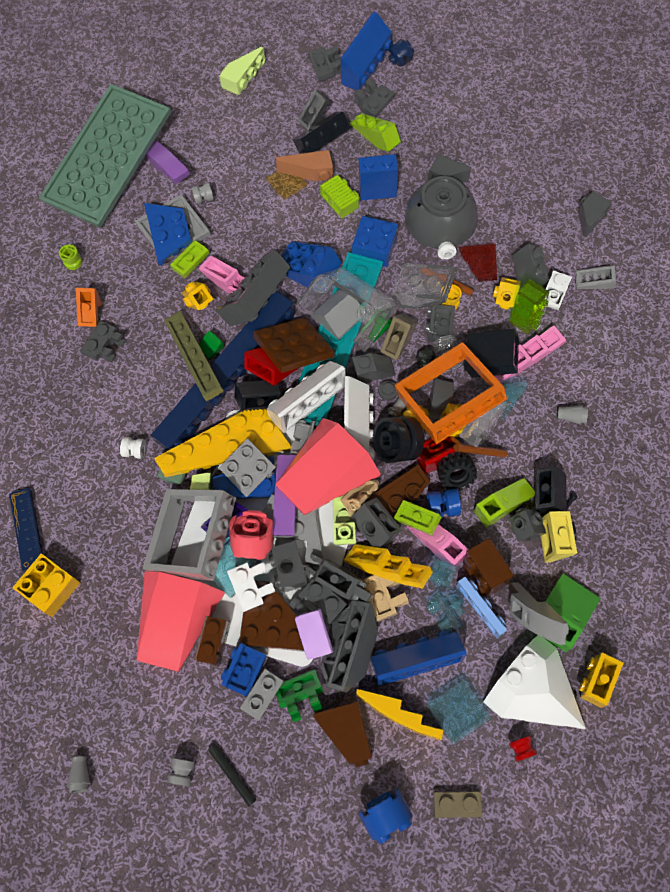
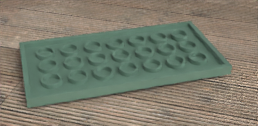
[39,84,171,228]

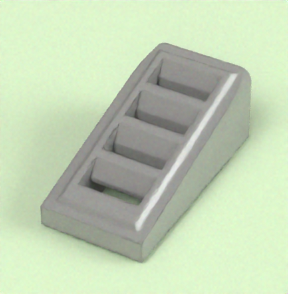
[575,265,616,289]

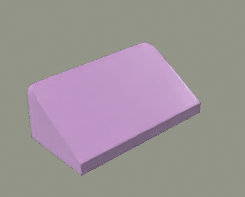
[295,609,333,660]

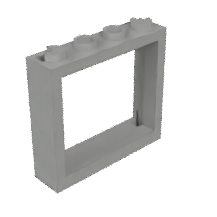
[143,489,236,581]

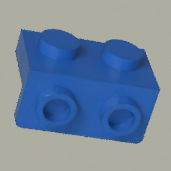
[221,643,267,697]

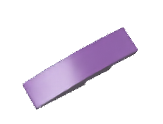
[145,140,190,184]
[273,455,297,536]

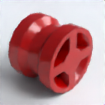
[509,736,538,762]

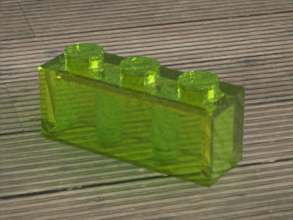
[509,279,550,335]

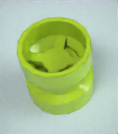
[59,244,82,270]

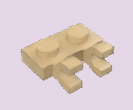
[364,575,409,622]

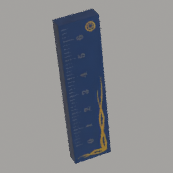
[9,488,43,572]

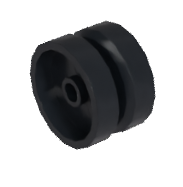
[372,416,425,463]

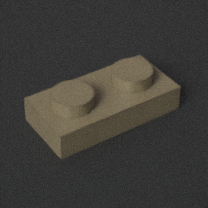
[433,792,483,818]

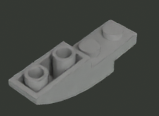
[509,583,569,645]

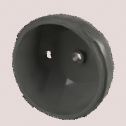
[405,176,478,249]

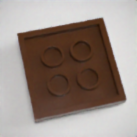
[253,318,334,373]

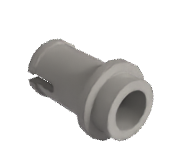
[387,398,406,417]

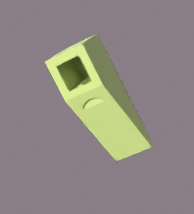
[219,47,266,95]

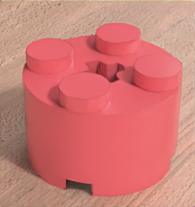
[229,510,273,560]

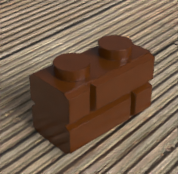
[194,616,231,667]

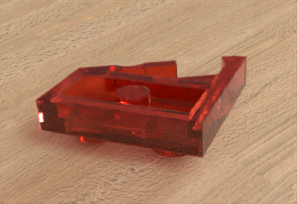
[459,244,497,282]

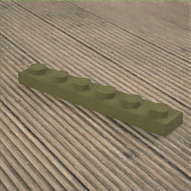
[164,311,224,402]

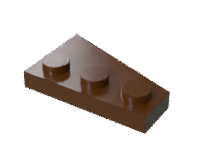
[367,464,430,524]

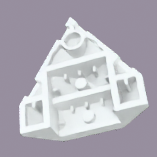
[483,635,586,730]

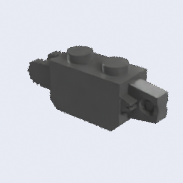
[304,553,375,602]

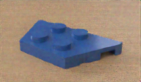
[144,203,192,266]

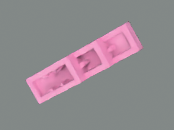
[495,325,566,383]

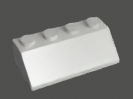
[267,361,345,434]
[344,376,373,460]

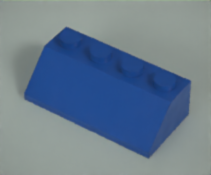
[341,11,393,90]
[370,630,467,686]

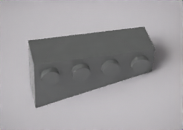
[215,250,290,327]

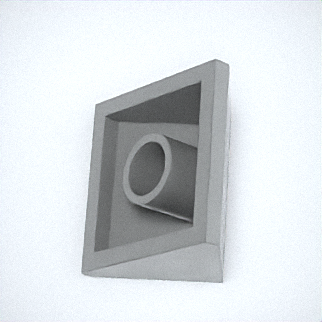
[311,290,366,340]

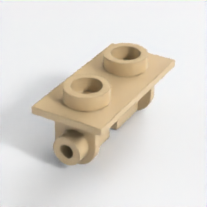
[340,479,379,516]

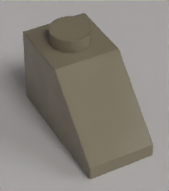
[380,314,418,360]

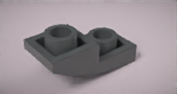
[428,378,454,420]

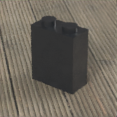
[463,329,519,378]

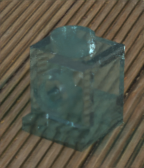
[428,559,457,588]

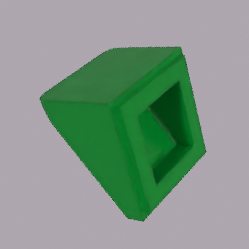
[199,330,224,360]

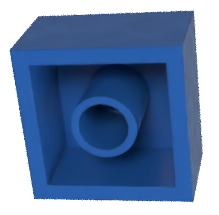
[352,216,398,267]

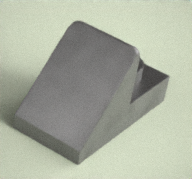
[298,90,330,130]

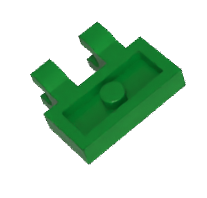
[276,669,323,723]

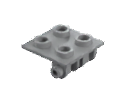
[219,439,276,497]

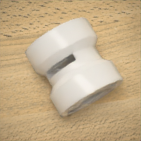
[120,437,146,459]

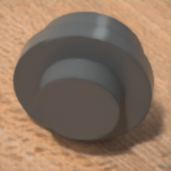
[378,381,397,400]

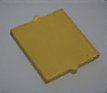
[266,170,308,200]

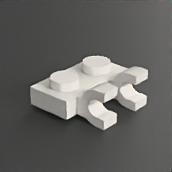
[227,562,276,612]

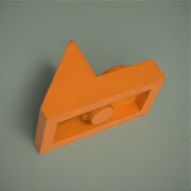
[76,287,102,327]

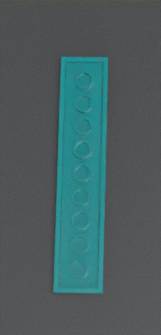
[297,252,384,428]

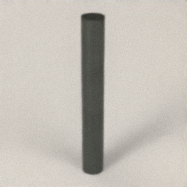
[208,744,256,807]

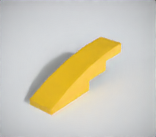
[344,544,433,589]
[356,689,444,741]

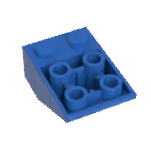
[281,241,342,291]

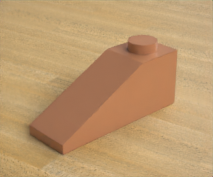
[276,150,333,181]

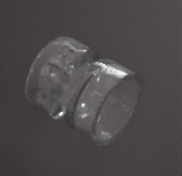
[432,335,465,372]

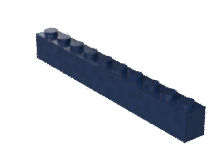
[151,291,295,451]

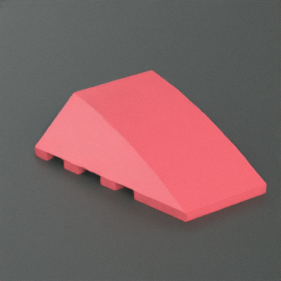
[276,418,381,515]
[137,572,225,672]

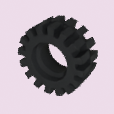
[437,452,478,491]

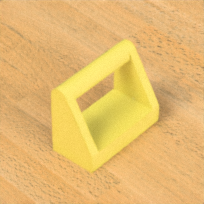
[540,511,577,563]

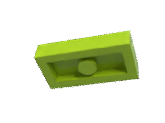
[170,240,210,279]
[394,500,442,536]

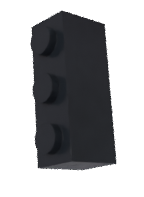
[292,111,351,154]

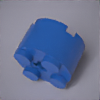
[357,788,413,844]

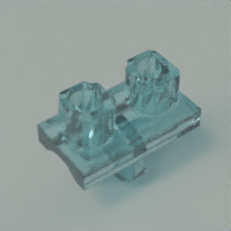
[426,592,465,632]

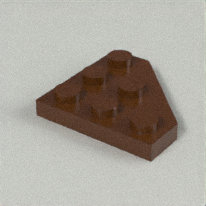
[239,580,305,652]

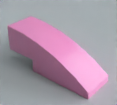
[199,255,244,294]

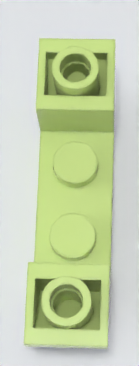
[333,495,356,545]

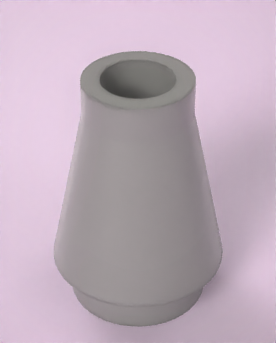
[558,405,588,425]
[67,756,91,793]

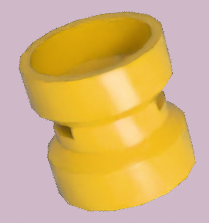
[441,284,462,309]

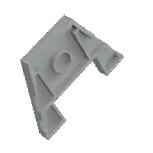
[263,495,323,566]

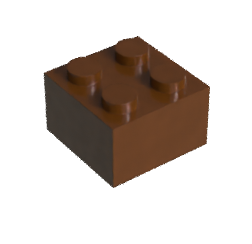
[463,538,514,598]

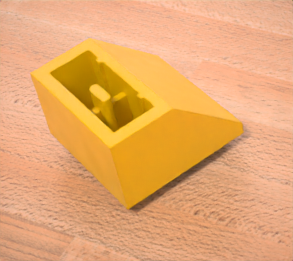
[12,553,80,617]

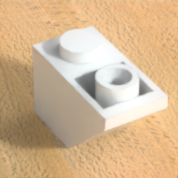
[540,270,572,310]

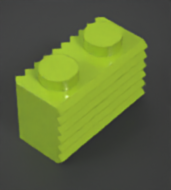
[320,175,360,219]

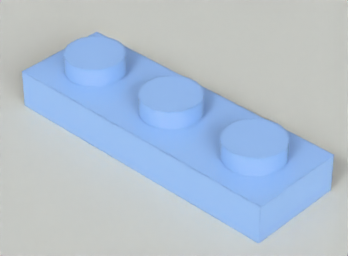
[456,577,507,639]

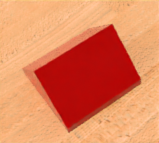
[416,436,462,474]

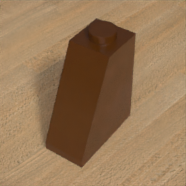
[313,702,372,768]

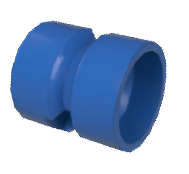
[427,488,461,518]

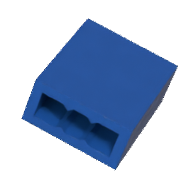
[358,154,398,200]

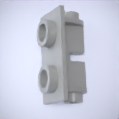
[289,420,315,455]
[240,669,283,721]

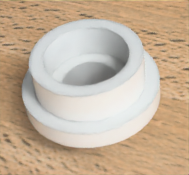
[437,242,456,259]

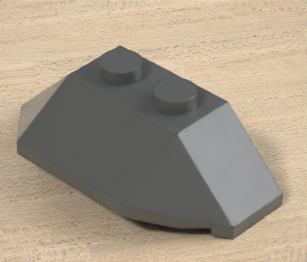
[321,600,378,692]

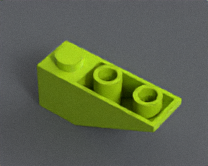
[350,114,401,152]
[474,478,536,529]

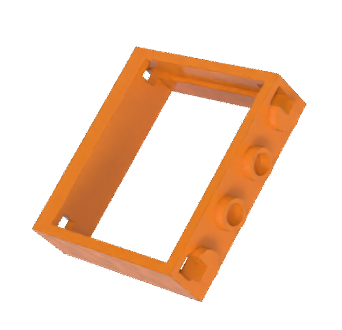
[394,342,507,444]

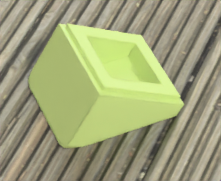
[190,473,213,490]

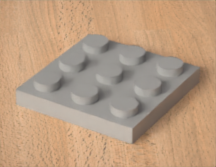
[135,194,211,262]

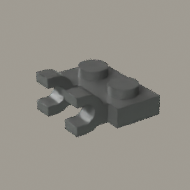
[308,45,341,82]
[354,78,395,117]
[80,321,126,363]

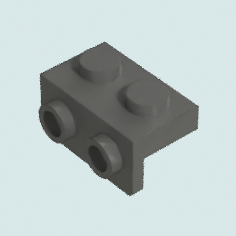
[425,299,455,344]

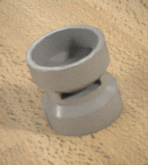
[191,182,214,205]
[167,758,195,786]

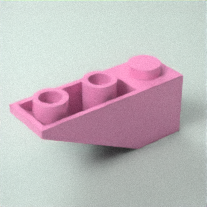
[406,525,469,571]

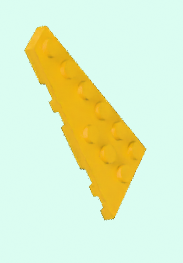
[154,409,291,477]

